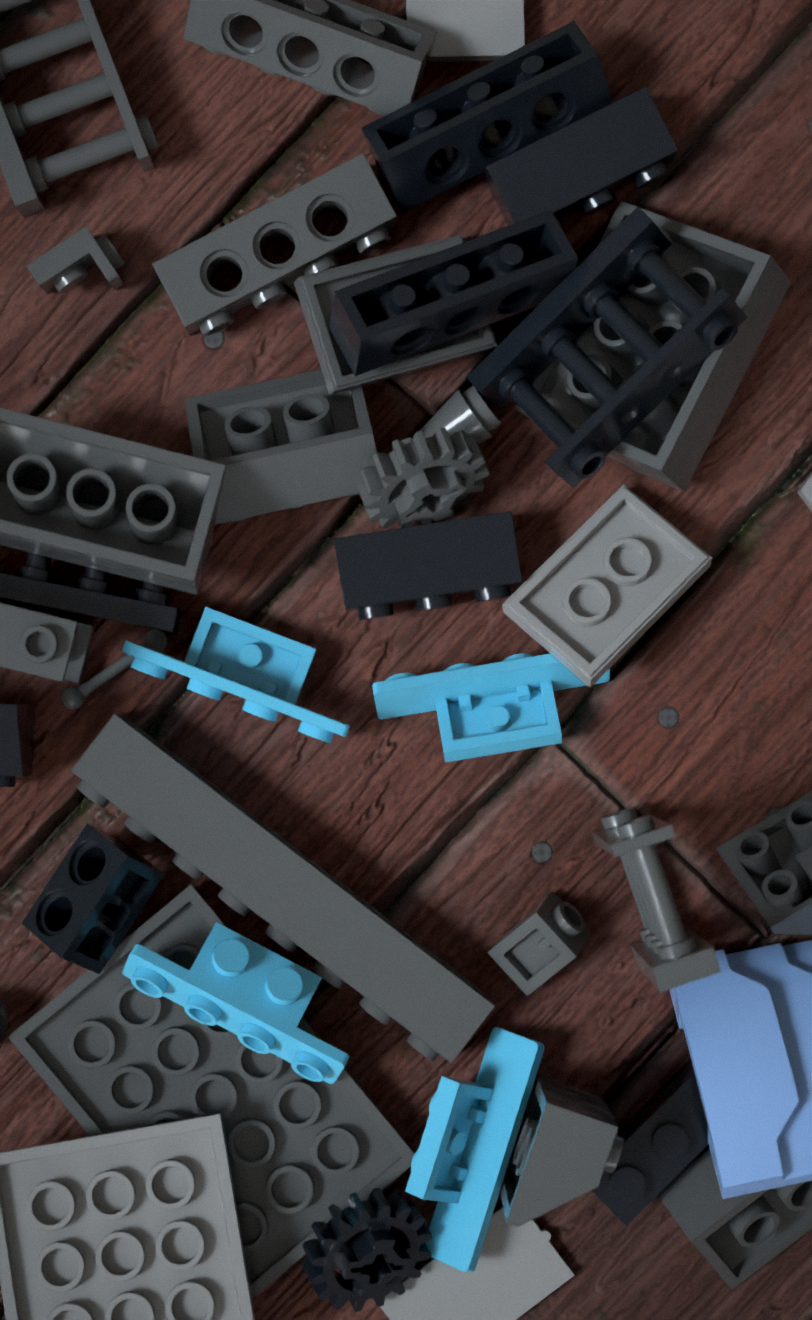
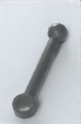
[61,629,167,710]

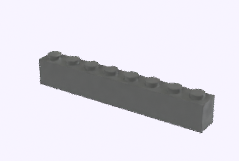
[71,713,495,1063]

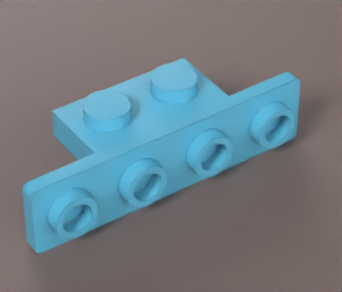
[121,607,351,744]
[372,653,610,763]
[122,922,349,1084]
[405,1027,545,1273]

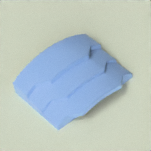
[669,940,812,1199]

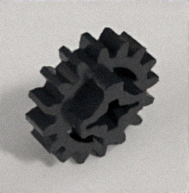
[302,1188,432,1312]

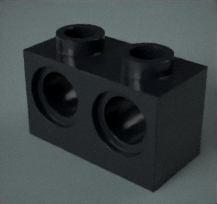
[22,824,165,974]

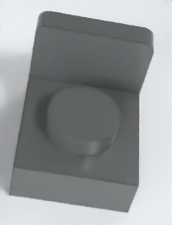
[26,226,125,294]
[487,892,590,996]

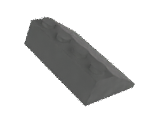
[514,201,791,492]

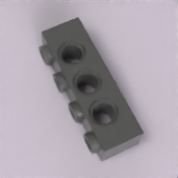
[183,0,437,116]
[152,153,397,337]

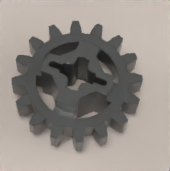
[357,428,489,528]

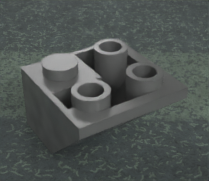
[716,792,812,935]

